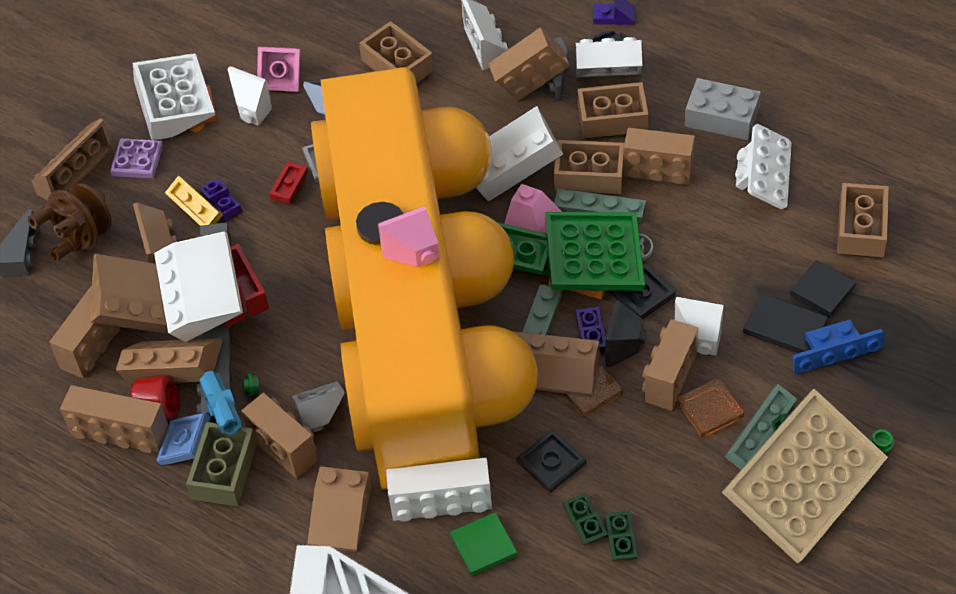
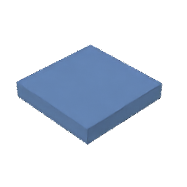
[157,413,210,465]

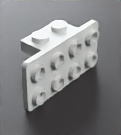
[735,124,791,210]

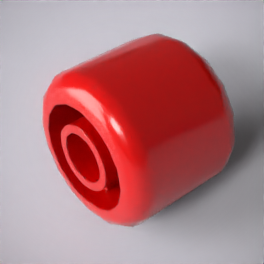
[130,375,180,420]

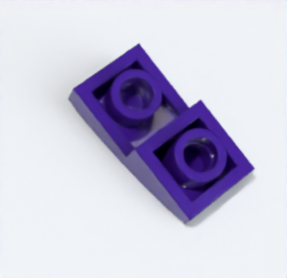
[199,179,242,222]
[575,307,606,349]

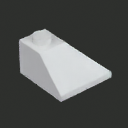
[228,66,272,126]
[675,297,724,355]

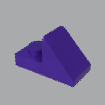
[593,0,635,25]

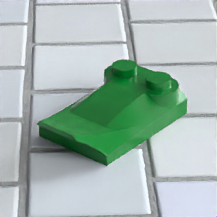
[497,222,550,275]

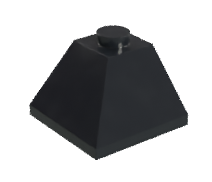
[605,301,647,367]

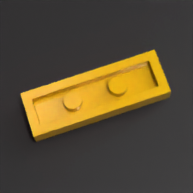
[165,176,223,225]

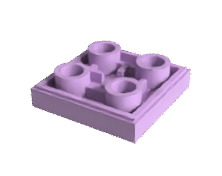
[110,138,163,179]

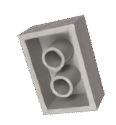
[685,78,761,140]

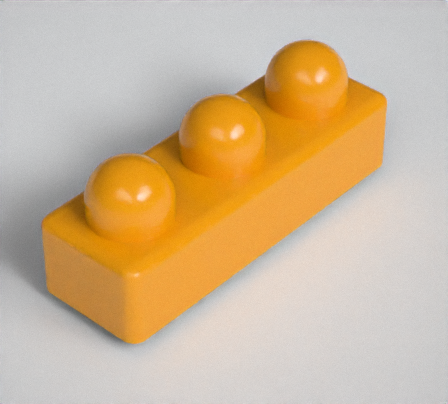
[311,67,538,490]

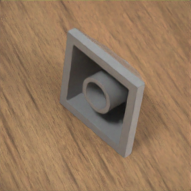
[292,382,344,432]

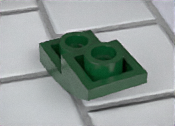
[563,493,608,545]
[605,511,638,561]

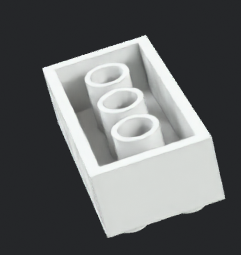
[386,458,492,521]

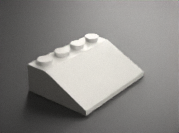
[133,54,215,140]
[476,106,563,202]
[154,231,243,342]

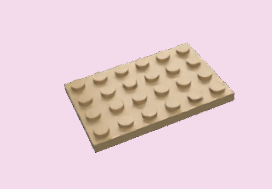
[722,389,888,563]

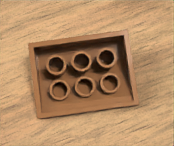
[90,254,169,334]

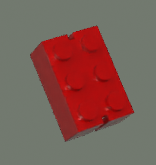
[224,243,269,327]

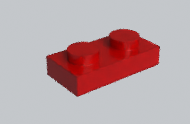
[269,161,308,205]

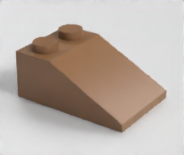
[307,467,372,552]

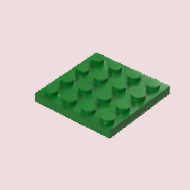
[545,212,645,291]

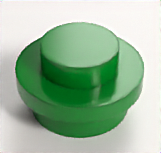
[242,373,259,397]
[869,429,894,454]

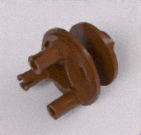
[27,183,112,262]

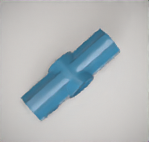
[199,370,242,435]

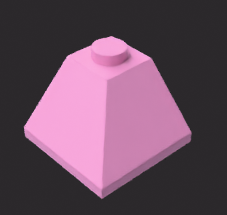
[257,46,300,92]
[504,184,562,234]
[378,206,440,267]

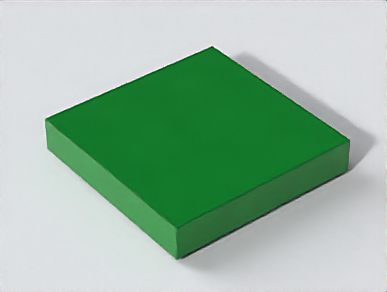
[450,512,517,577]

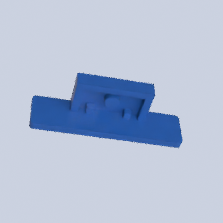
[793,320,884,374]

